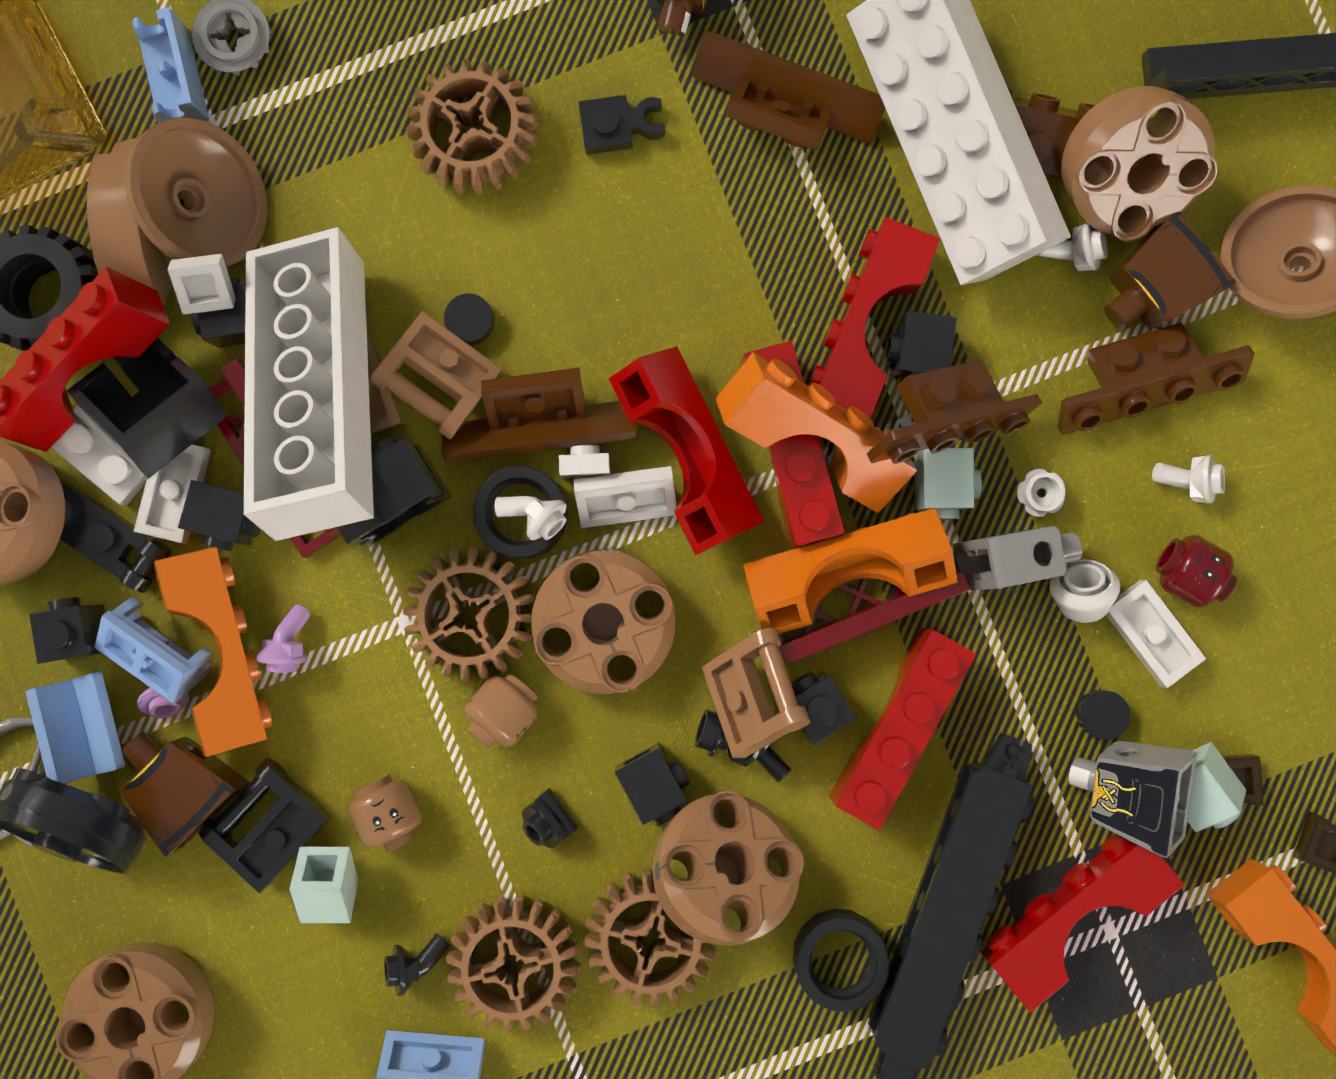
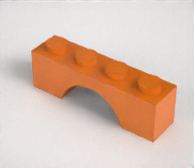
[716,352,917,513]
[743,508,958,634]
[154,547,273,757]
[1206,859,1336,1056]

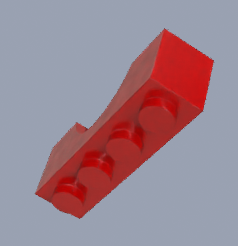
[808,217,941,419]
[0,267,170,452]
[741,340,845,548]
[608,346,764,556]
[828,627,977,831]
[981,834,1185,1013]

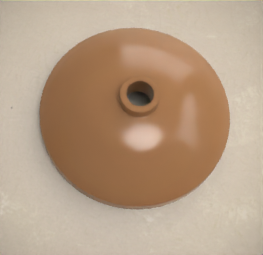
[125,117,268,267]
[1221,185,1336,319]

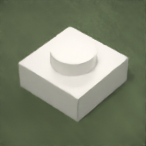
[167,254,236,315]
[559,445,611,479]

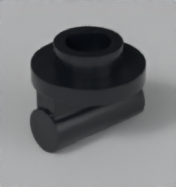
[522,788,579,848]

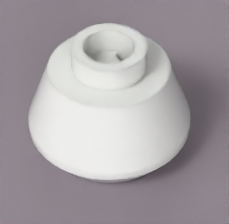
[1050,559,1120,623]

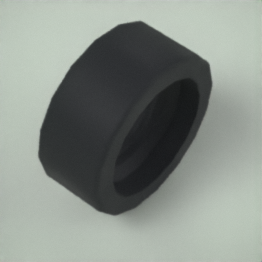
[473,466,568,559]
[793,909,890,1012]

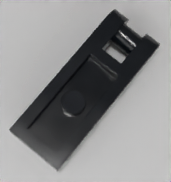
[59,479,172,593]

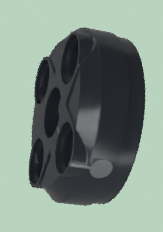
[0,768,146,874]

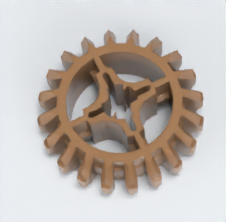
[406,58,539,195]
[403,548,535,681]
[584,868,716,1008]
[446,894,581,1034]

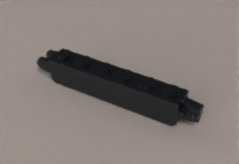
[868,732,1034,1079]

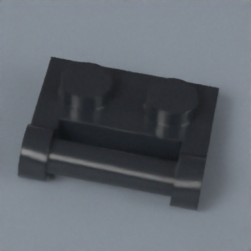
[198,758,331,894]

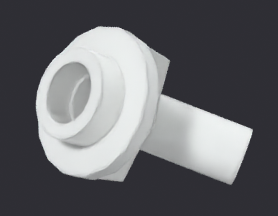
[1037,223,1108,271]
[1152,455,1225,504]
[495,496,567,540]

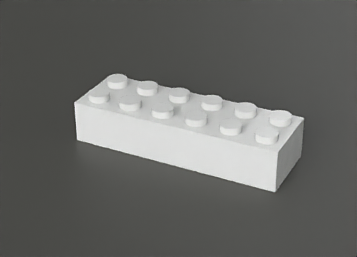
[846,0,1071,285]
[244,227,374,541]

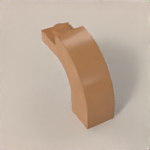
[87,138,172,307]

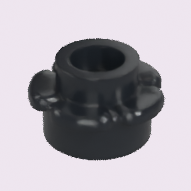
[695,709,728,757]

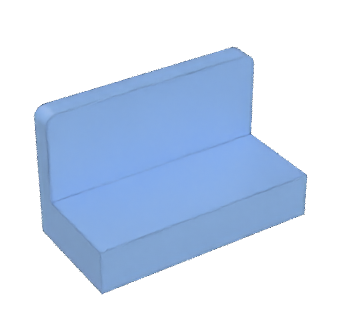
[25,672,125,784]
[376,1030,485,1079]

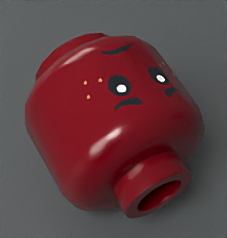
[1155,535,1237,607]

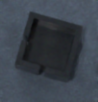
[66,337,228,479]

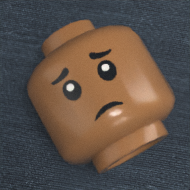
[464,673,538,748]
[348,774,422,853]

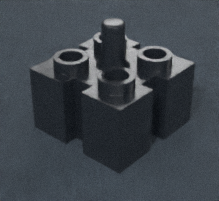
[337,437,452,547]

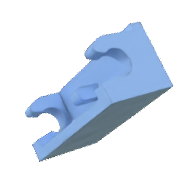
[132,7,209,123]
[94,597,214,704]

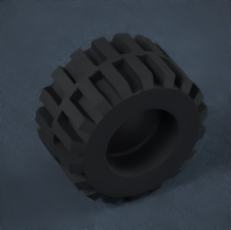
[0,225,98,351]

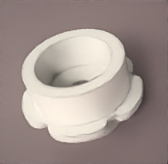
[1017,469,1065,517]

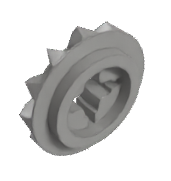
[192,0,272,76]

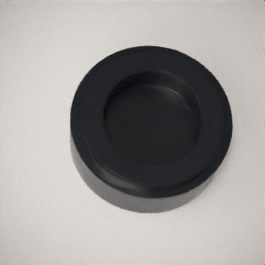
[444,293,495,345]
[1076,689,1130,740]

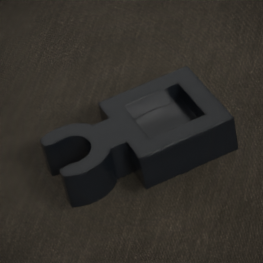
[578,95,665,155]

